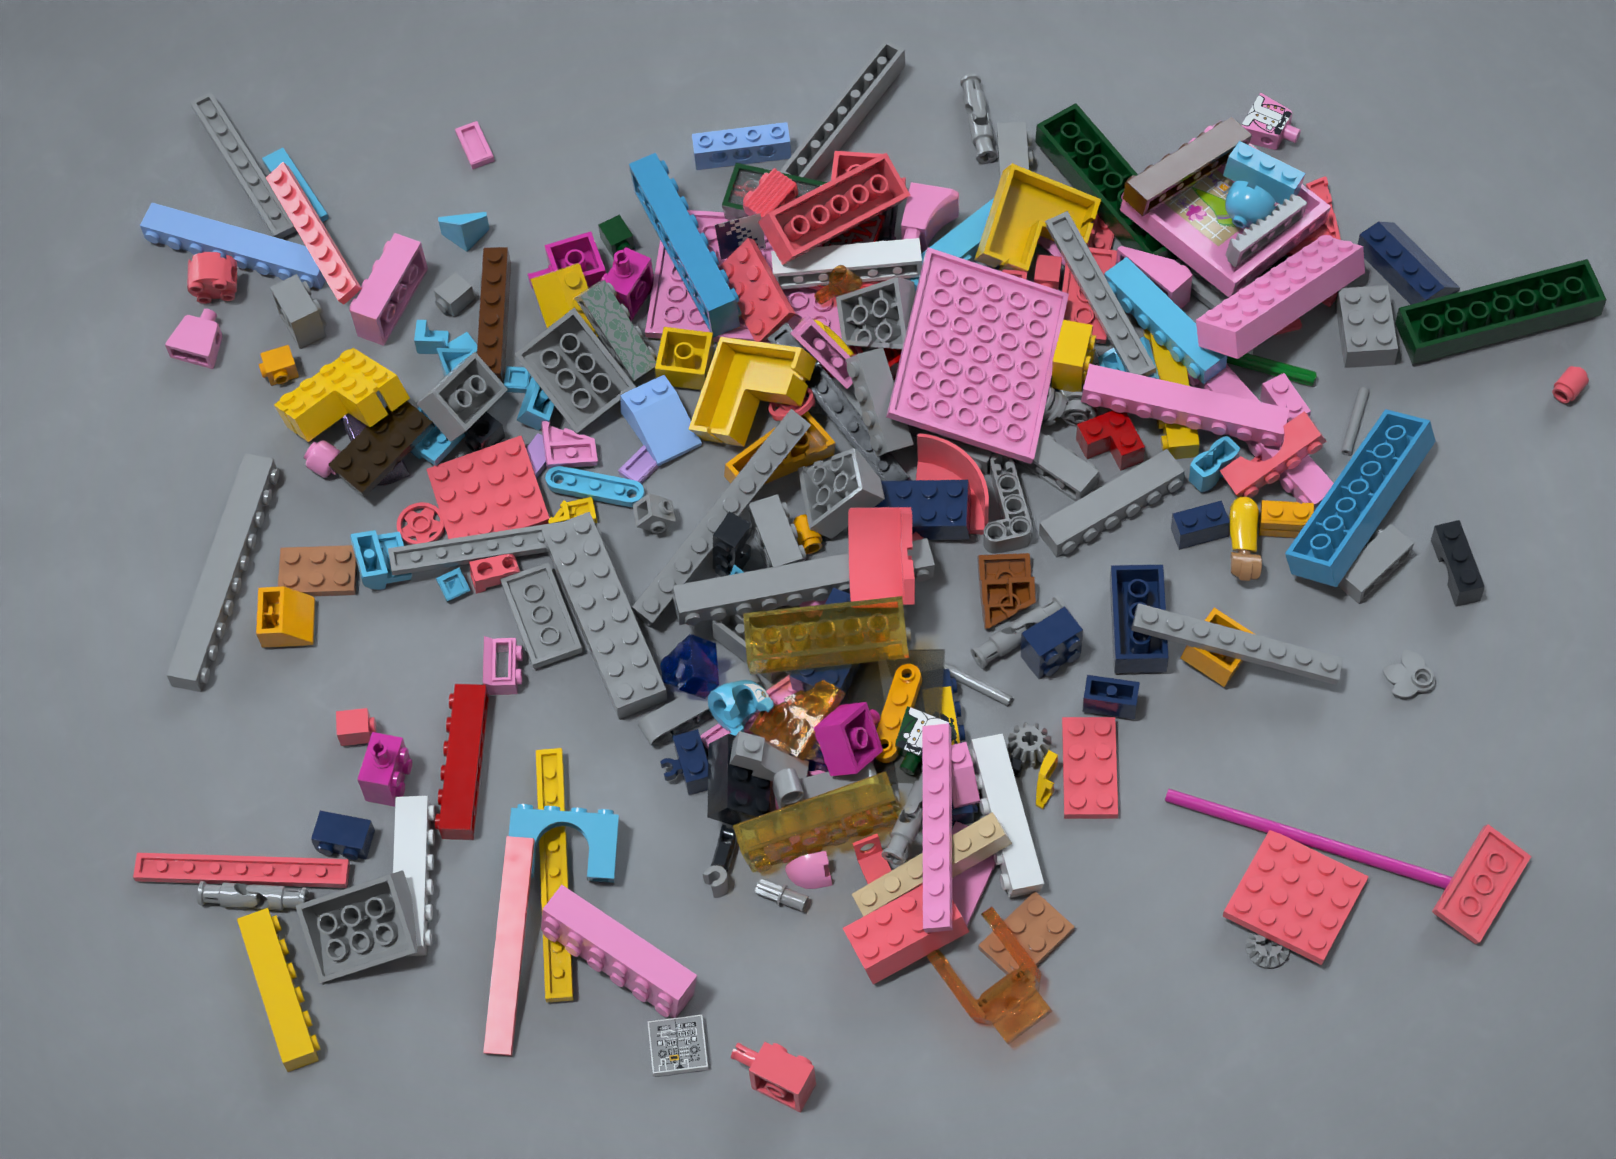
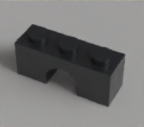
[713,511,752,577]
[1431,520,1485,607]

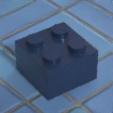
[1021,606,1083,679]

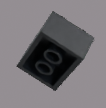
[707,734,770,831]

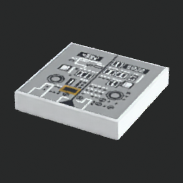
[647,1015,709,1077]

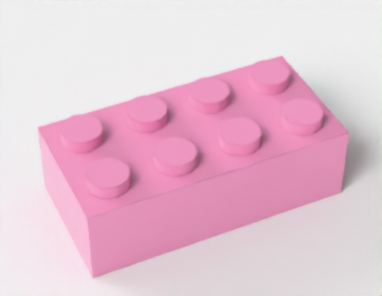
[349,233,428,346]

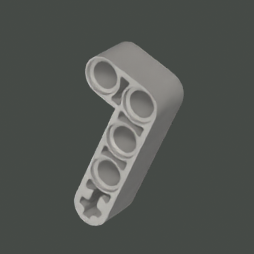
[983,453,1032,554]
[773,763,882,818]

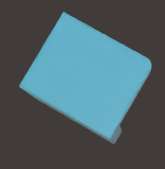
[414,320,449,354]

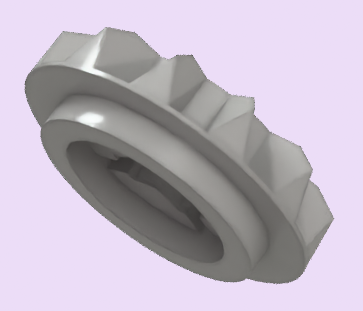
[1246,932,1290,968]

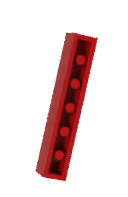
[435,684,489,840]

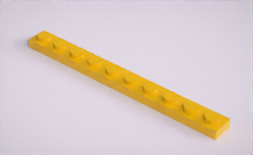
[536,748,574,1003]

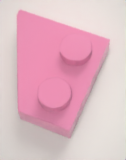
[541,421,598,469]

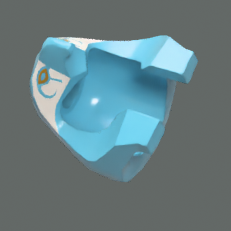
[708,680,774,736]

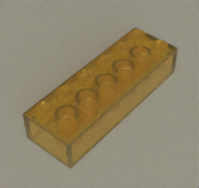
[743,596,909,675]
[733,771,902,872]

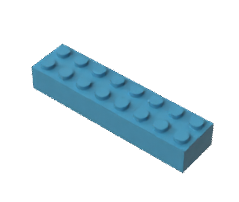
[629,153,742,338]
[1285,409,1436,587]

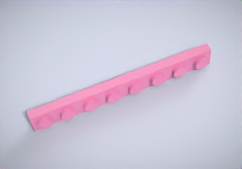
[922,723,953,933]

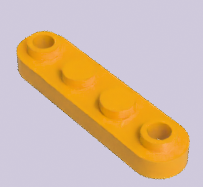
[875,664,922,763]

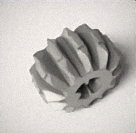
[1007,721,1052,767]

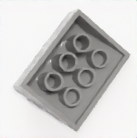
[515,308,636,433]
[295,870,418,983]

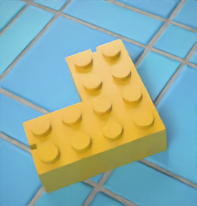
[974,163,1101,272]
[689,337,817,447]
[274,348,410,442]

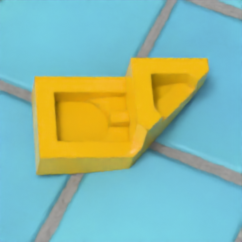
[548,497,598,524]
[1036,750,1058,810]

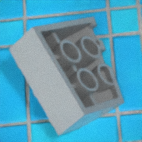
[836,277,916,349]
[798,448,885,539]

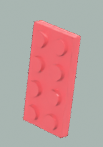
[718,238,795,343]
[1062,247,1117,344]
[1062,717,1118,819]
[1432,824,1532,944]

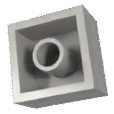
[270,274,327,349]

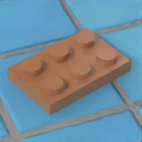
[278,545,357,596]
[978,891,1075,985]

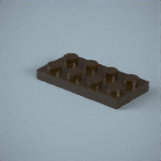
[328,401,435,497]

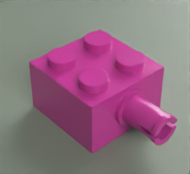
[527,231,606,289]
[601,247,654,322]
[813,702,883,776]
[357,732,413,807]

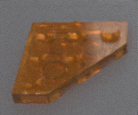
[749,680,846,761]

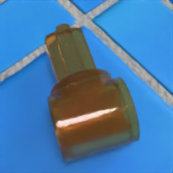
[814,265,862,305]

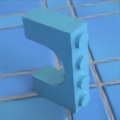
[509,804,619,883]

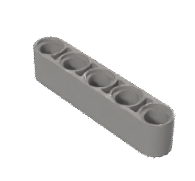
[638,662,763,748]

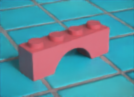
[1220,411,1327,498]

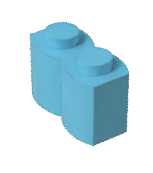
[1189,436,1240,492]

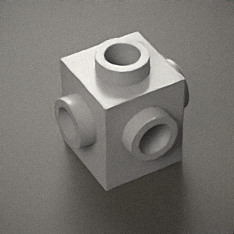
[633,493,676,534]

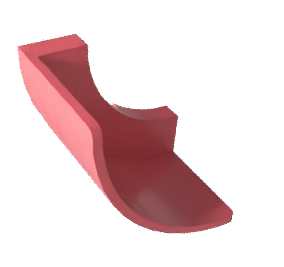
[916,433,989,535]
[848,507,915,605]

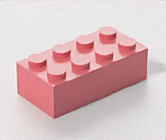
[843,885,969,985]

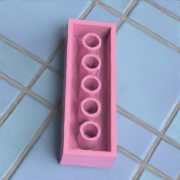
[541,885,697,1018]

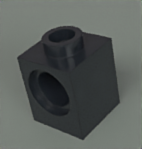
[464,411,505,452]

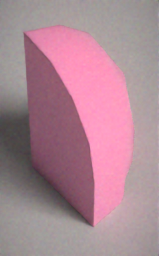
[785,851,832,889]

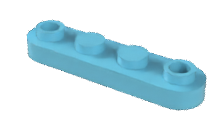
[545,466,645,507]

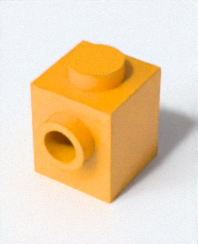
[259,344,299,386]

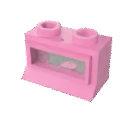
[483,636,523,695]

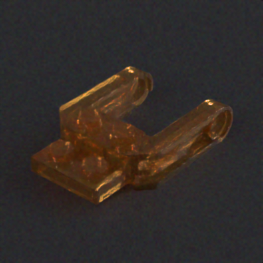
[927,906,1053,1045]

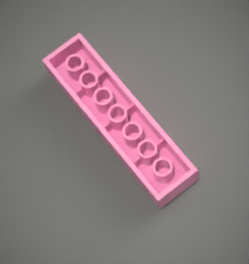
[1196,235,1365,359]

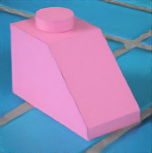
[951,742,980,809]

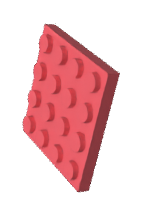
[426,435,550,539]
[1223,830,1369,965]

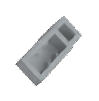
[730,731,809,781]

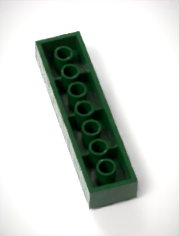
[1035,103,1179,260]
[1395,259,1607,365]

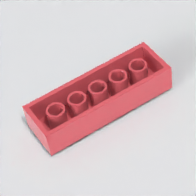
[758,153,910,265]

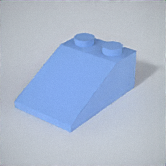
[620,375,702,466]

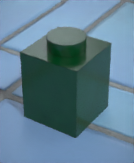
[598,214,635,259]

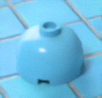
[1225,181,1276,228]

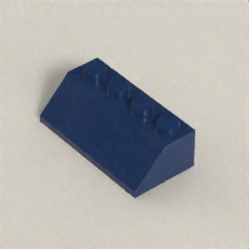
[1358,221,1460,305]

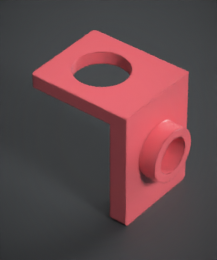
[852,834,892,884]

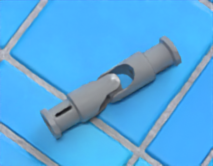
[960,73,997,164]
[970,595,1068,669]
[881,765,923,865]
[197,881,309,910]

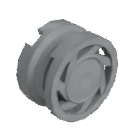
[1042,386,1067,426]
[1061,392,1100,427]

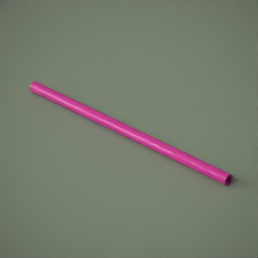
[1165,789,1452,889]

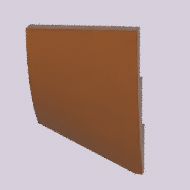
[977,553,1036,629]

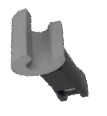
[703,825,740,898]

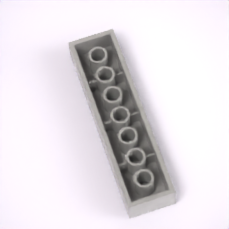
[541,512,668,719]

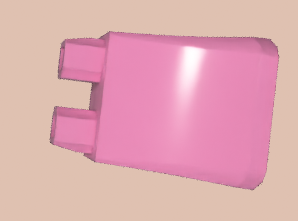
[901,182,960,251]

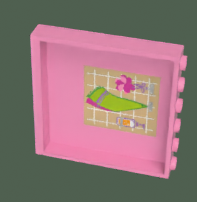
[1120,120,1331,297]

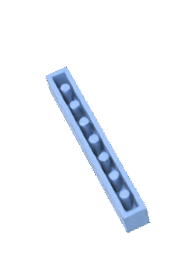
[140,203,326,289]

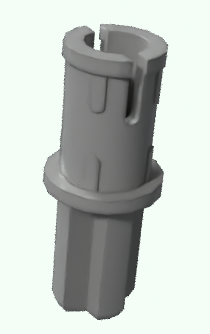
[755,879,809,912]

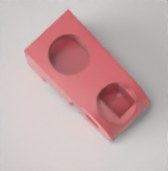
[469,554,520,594]

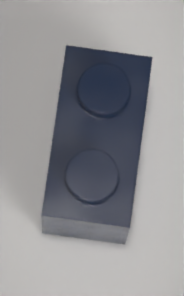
[1171,500,1230,550]
[1082,675,1140,719]
[311,810,375,860]

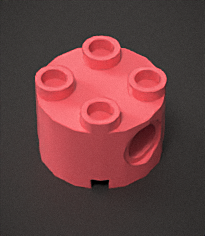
[187,252,237,304]

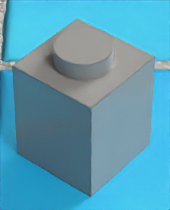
[434,272,475,317]

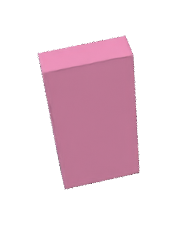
[455,121,495,170]

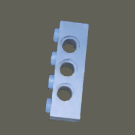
[692,122,791,170]

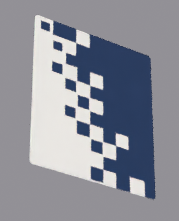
[715,214,766,259]

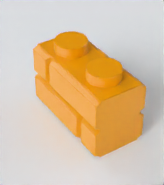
[1259,500,1314,538]

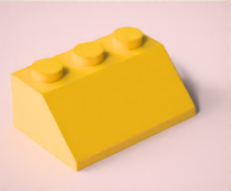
[530,263,598,337]

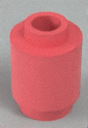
[1552,366,1589,403]

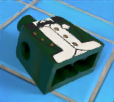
[895,706,957,775]

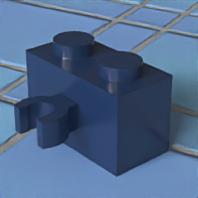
[660,729,708,795]

